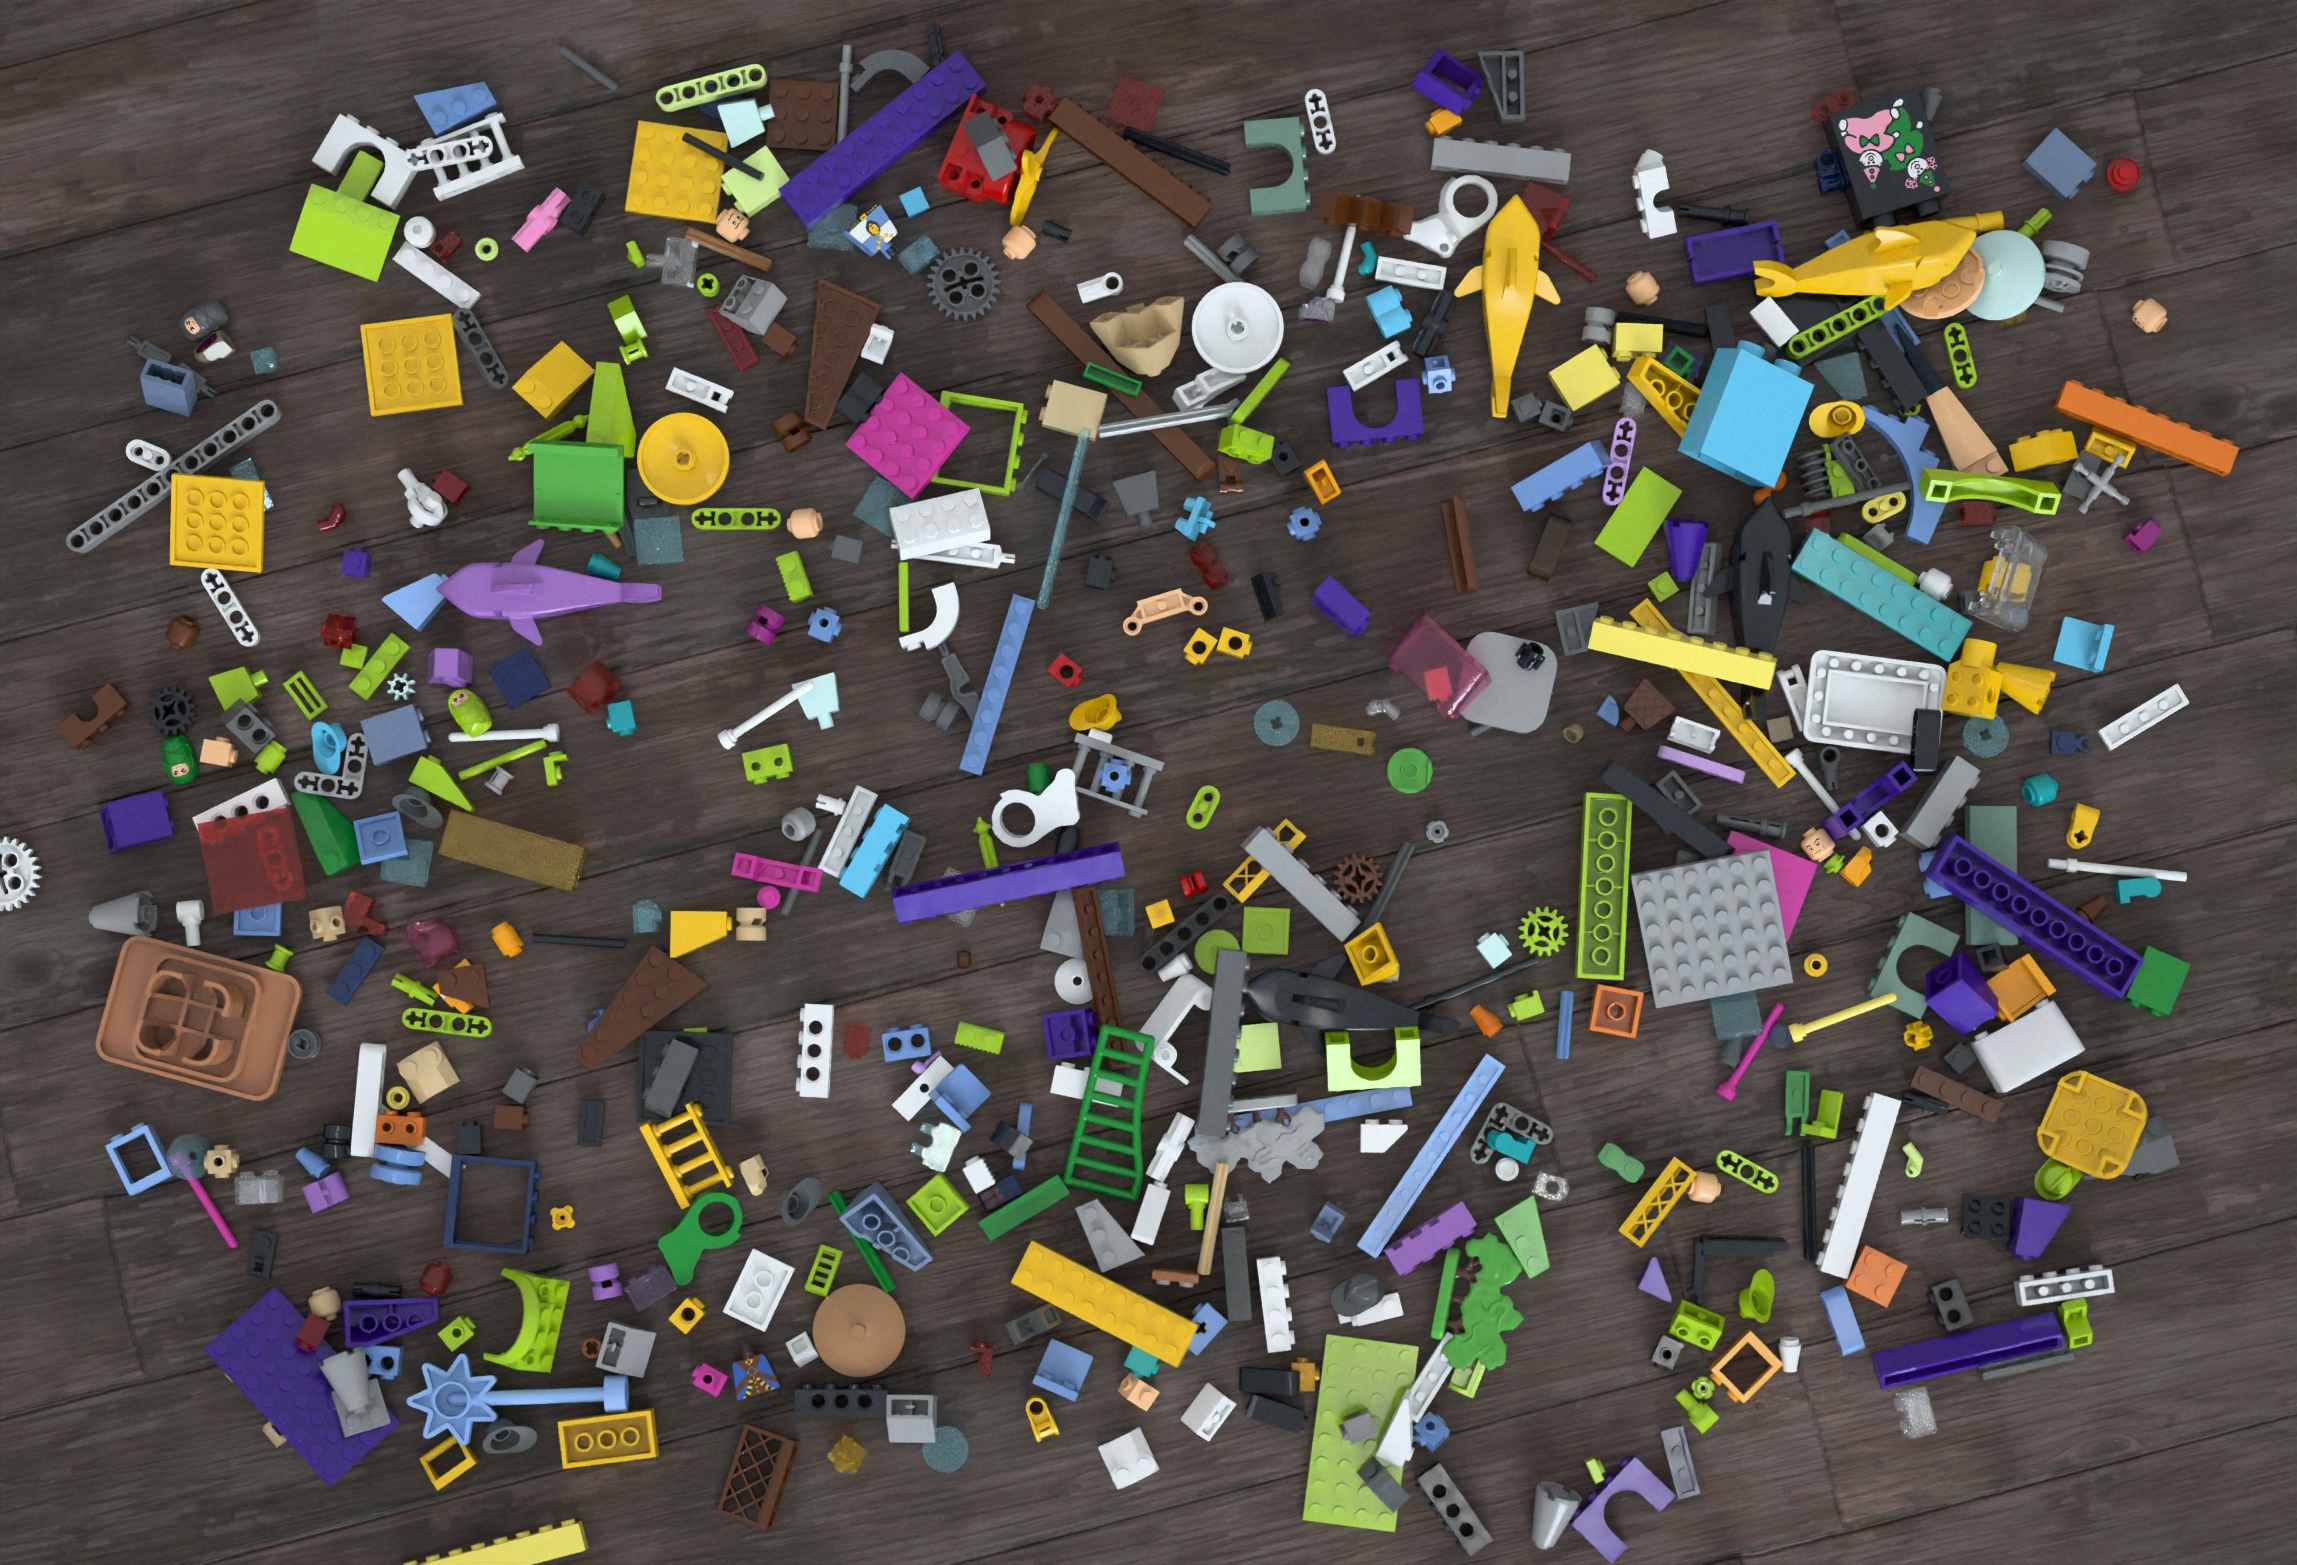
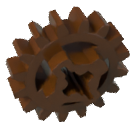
[1333,854,1383,904]

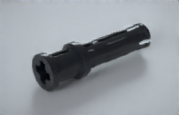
[1678,203,1749,226]

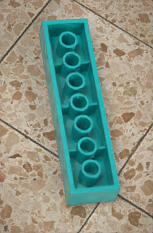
[1790,528,1973,662]

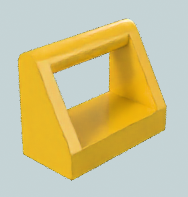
[420,1435,479,1491]

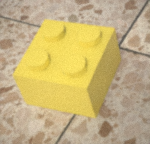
[1611,323,1663,362]

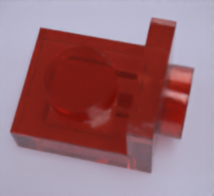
[969,1341,994,1377]

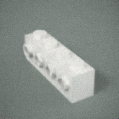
[1256,1256,1295,1353]
[2013,1264,2115,1306]

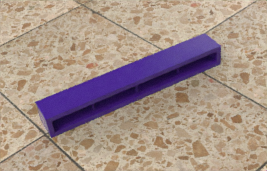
[1872,1312,2062,1389]

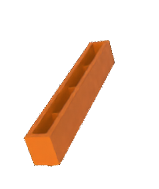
[2053,380,2239,476]

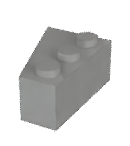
[1075,1198,1145,1273]

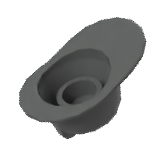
[392,784,443,828]
[774,1177,822,1226]
[1331,1273,1385,1317]
[483,1418,537,1454]

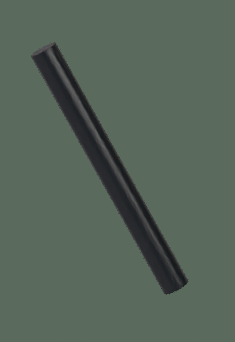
[682,132,764,181]
[532,933,626,949]

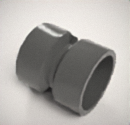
[1217,233,1260,276]
[918,690,961,732]
[287,1029,324,1059]

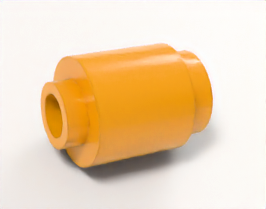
[491,922,523,957]

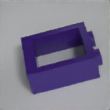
[1412,48,1484,116]

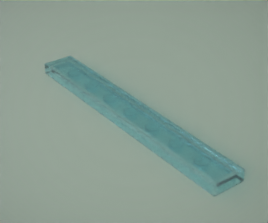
[1037,428,1092,610]

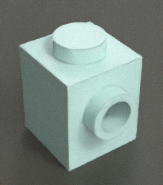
[1476,932,1512,969]

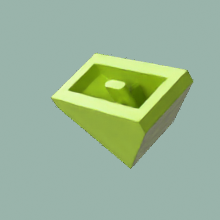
[607,295,648,345]

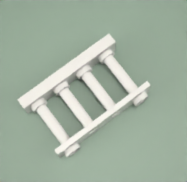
[417,112,525,201]

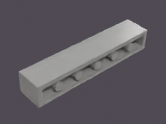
[1430,135,1571,185]
[1240,826,1361,942]

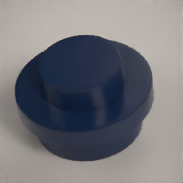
[1768,1025,1792,1048]

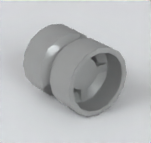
[1581,307,1615,345]

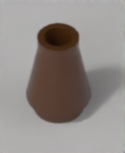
[2074,895,2109,924]

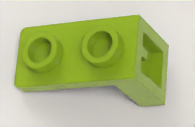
[1801,1090,1843,1139]

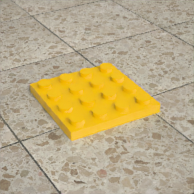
[625,121,729,225]
[360,314,464,417]
[170,473,265,573]

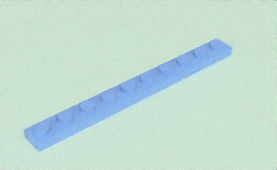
[1357,1053,1506,1258]

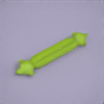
[508,415,589,461]
[973,817,1005,907]

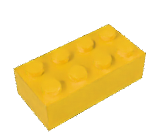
[558,1408,659,1469]

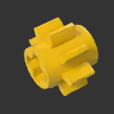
[1903,1020,1933,1051]

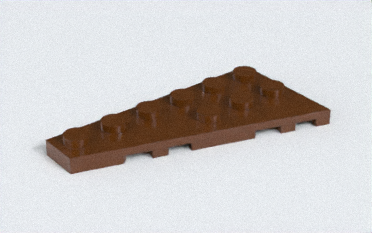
[804,278,882,431]
[571,945,708,1071]

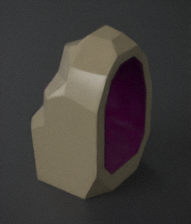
[194,330,236,363]

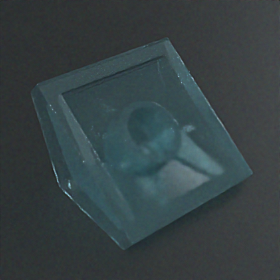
[853,476,916,539]
[380,838,434,887]
[1096,889,1135,936]

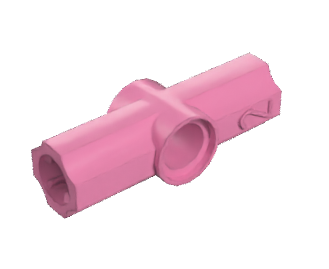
[512,187,572,252]

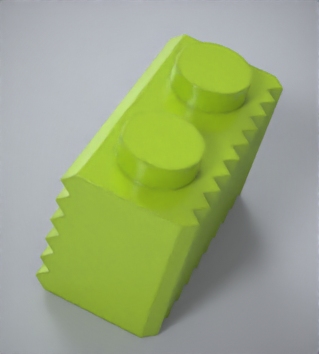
[776,551,814,603]
[954,1021,1005,1055]

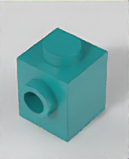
[606,700,638,736]
[1124,1345,1161,1379]

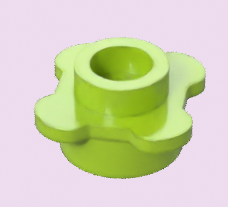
[1823,852,1845,873]

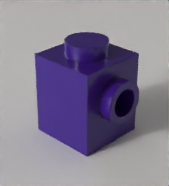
[341,547,372,579]

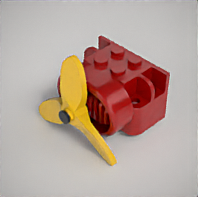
[937,93,1059,227]

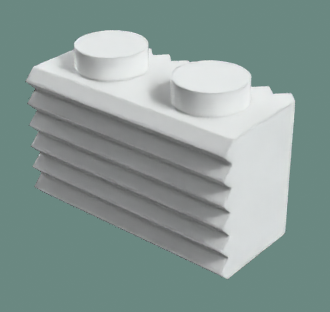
[962,1155,997,1194]

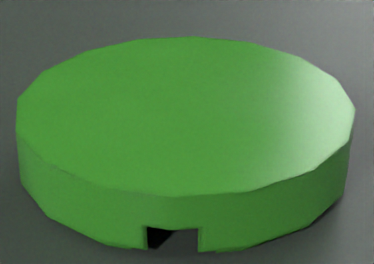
[1387,748,1433,794]

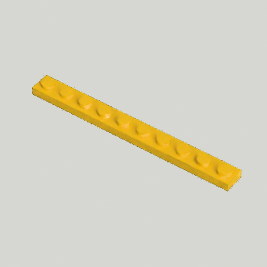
[1628,598,1797,789]

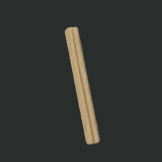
[1197,1162,1229,1275]

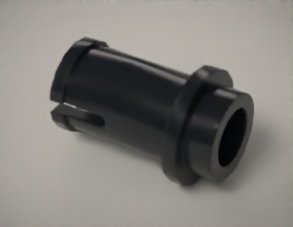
[1041,220,1072,243]

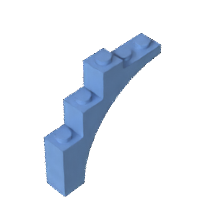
[1861,405,1946,547]

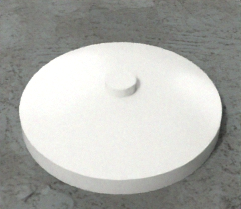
[1192,282,1284,375]

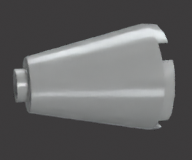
[89,891,158,937]
[319,1347,371,1415]
[1531,1481,1582,1550]

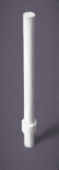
[2047,858,2187,881]

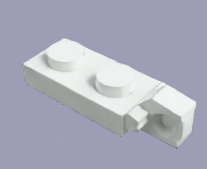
[1338,1292,1404,1326]

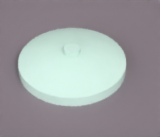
[1966,230,2046,320]

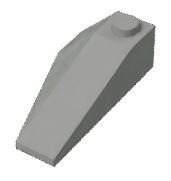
[1040,884,1090,961]

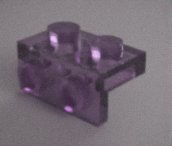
[623,1263,679,1312]

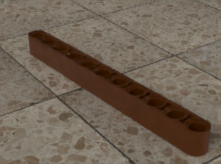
[1026,290,1217,483]

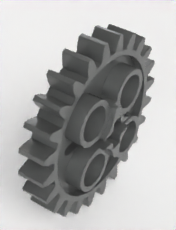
[927,247,1001,322]

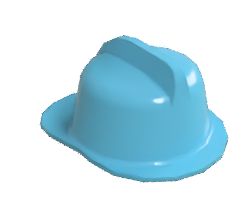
[311,722,347,775]

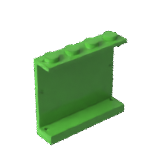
[528,439,624,534]

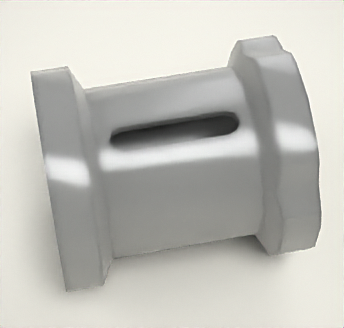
[484,765,514,795]

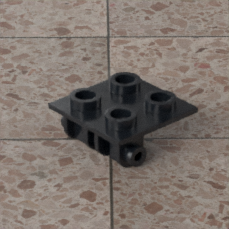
[1960,1193,2010,1242]

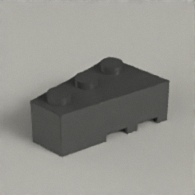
[1476,51,1525,125]
[642,1039,699,1120]

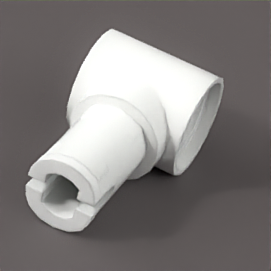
[176,900,204,946]

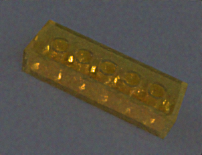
[438,809,588,893]

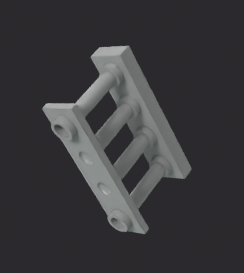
[1072,733,1164,818]

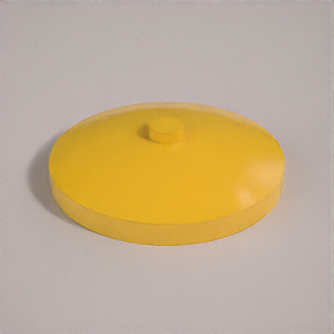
[637,413,730,505]

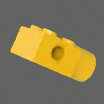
[1940,638,2003,720]

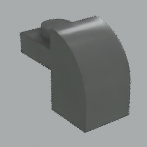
[1356,1457,1410,1513]

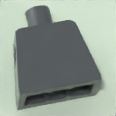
[1113,470,1159,528]

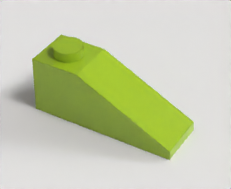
[408,755,476,813]

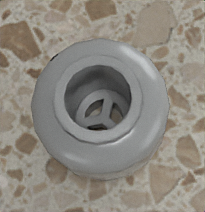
[781,807,816,841]

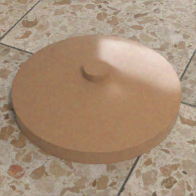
[813,1283,906,1377]

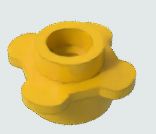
[550,1205,575,1230]

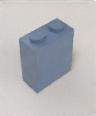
[2021,128,2097,202]
[140,358,198,417]
[360,704,432,766]

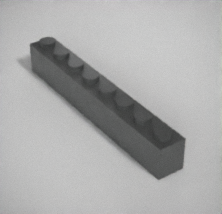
[1195,947,1250,1137]

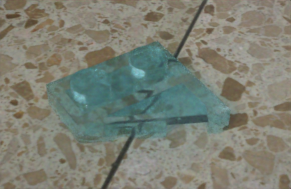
[1814,352,1868,401]

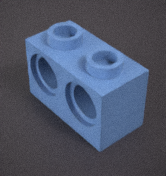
[882,1024,932,1062]
[353,1344,404,1379]

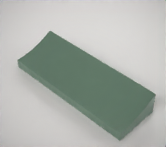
[1965,806,2018,945]

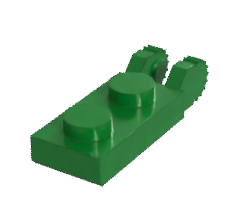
[1784,1070,1810,1136]

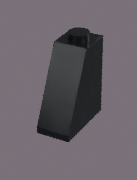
[1245,1392,1308,1434]

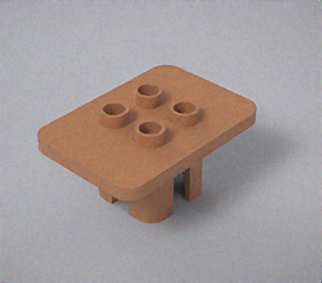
[96,936,303,1101]

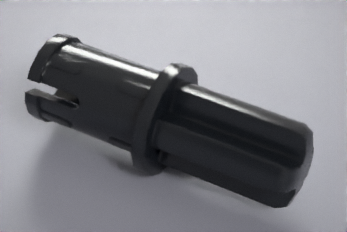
[1901,1090,1949,1116]

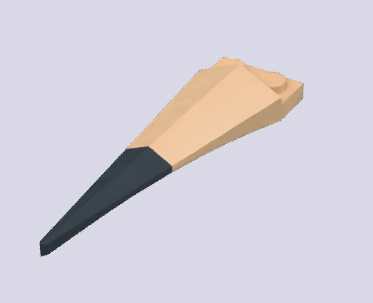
[1895,323,2009,476]

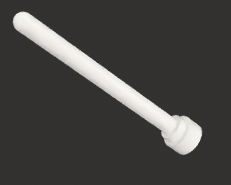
[1325,195,1360,303]
[718,681,814,750]
[448,723,560,742]
[1784,748,1861,840]

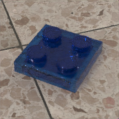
[487,646,551,710]

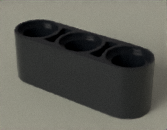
[1909,708,1941,777]
[1239,1367,1300,1395]

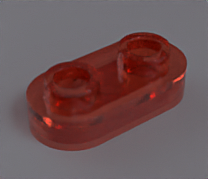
[1812,88,1855,124]

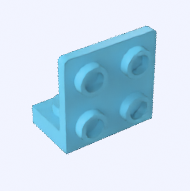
[2053,617,2114,673]

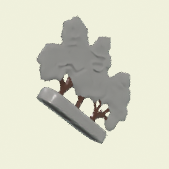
[1187,1093,1324,1184]

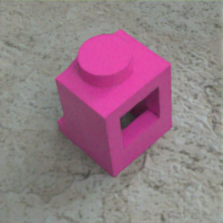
[691,1362,730,1397]

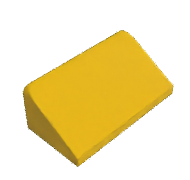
[2083,426,2136,469]

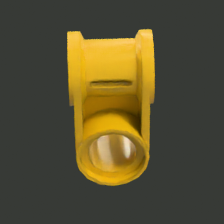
[2066,803,2100,849]
[1026,1395,1060,1442]

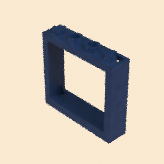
[443,1153,542,1254]

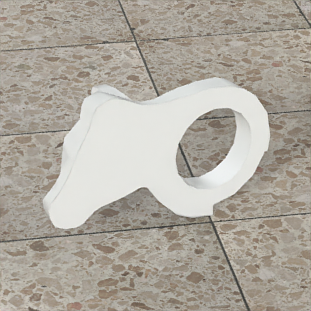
[1402,175,1497,258]
[992,768,1080,847]

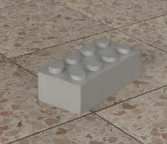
[1898,755,1980,850]

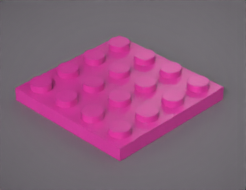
[845,372,971,500]

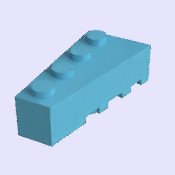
[838,804,911,899]

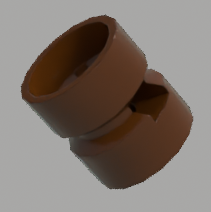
[771,411,813,454]

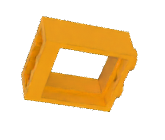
[1708,1329,1783,1403]

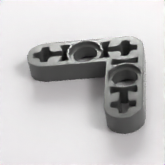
[1469,1102,1553,1164]

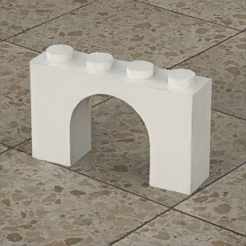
[312,114,419,211]

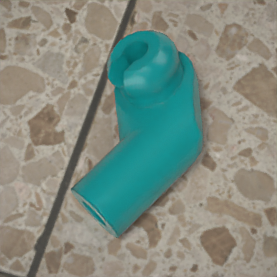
[1357,241,1378,276]

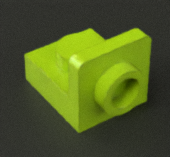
[543,751,569,787]

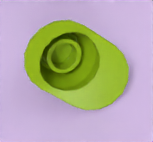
[2034,1157,2082,1200]
[1739,1269,1775,1323]

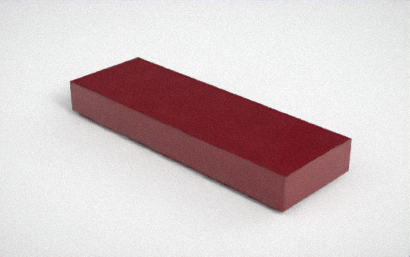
[706,302,760,372]

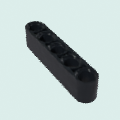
[1139,894,1230,974]

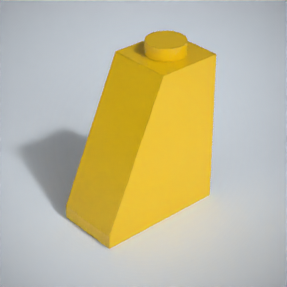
[670,911,733,958]

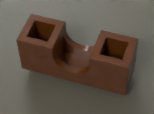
[56,682,132,750]

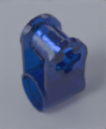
[1814,149,1845,196]

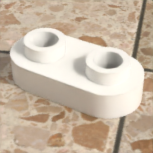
[126,439,172,472]

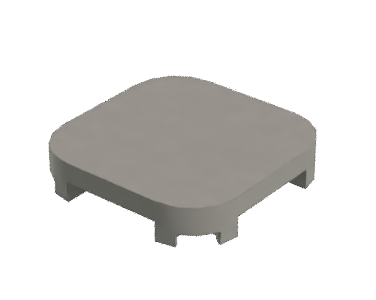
[1455,632,1557,734]

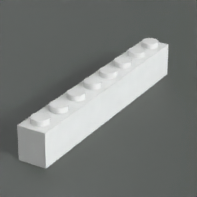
[1815,1092,1901,1279]

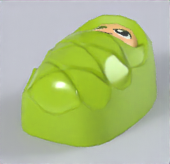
[448,688,492,738]

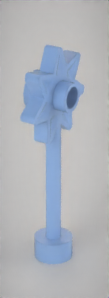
[407,1353,629,1446]

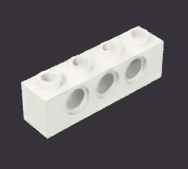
[192,778,292,845]
[796,1004,835,1098]

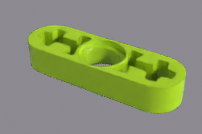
[1942,323,1977,389]
[1715,1150,1778,1193]

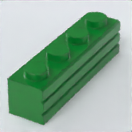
[1083,362,1142,397]

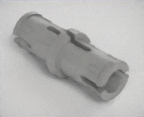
[1899,1207,1948,1226]

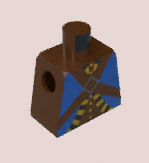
[732,1342,782,1400]

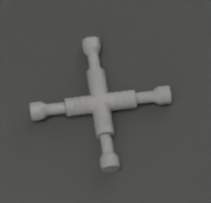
[2072,453,2130,514]

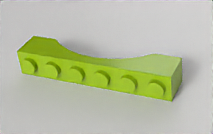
[1918,467,2062,515]

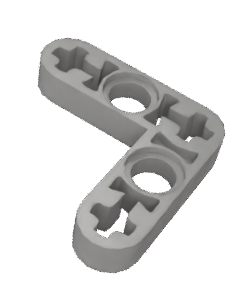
[294,733,368,799]

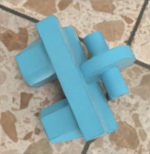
[1175,496,1216,541]

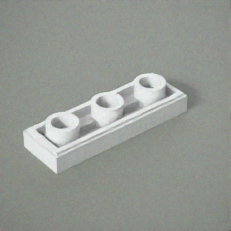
[892,1055,954,1121]

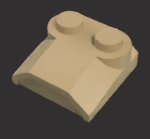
[397,1041,461,1104]

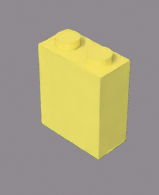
[1547,344,1621,414]

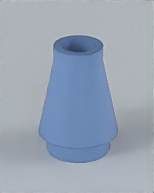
[295,1147,331,1179]

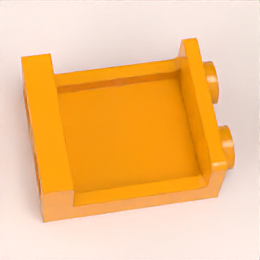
[1986,953,2056,1023]

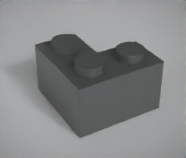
[962,111,1017,182]
[1650,770,1703,836]

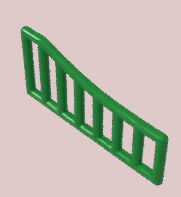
[1062,1024,1155,1201]

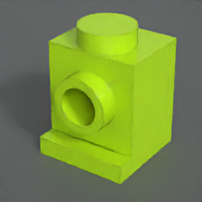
[1507,990,1545,1021]

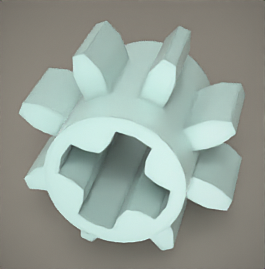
[387,673,416,701]

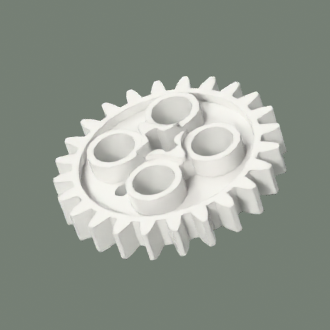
[0,837,42,911]

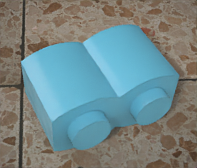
[1365,285,1413,340]

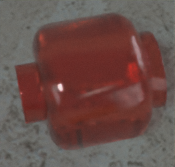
[418,1261,453,1297]

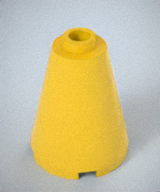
[1993,662,2056,715]

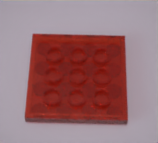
[197,807,308,915]

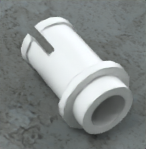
[816,794,846,816]

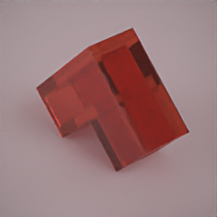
[429,231,464,263]

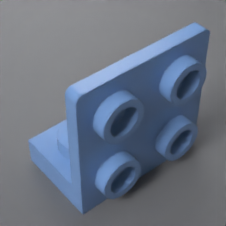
[928,1063,991,1133]
[1032,1339,1093,1402]

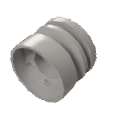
[2040,240,2090,293]

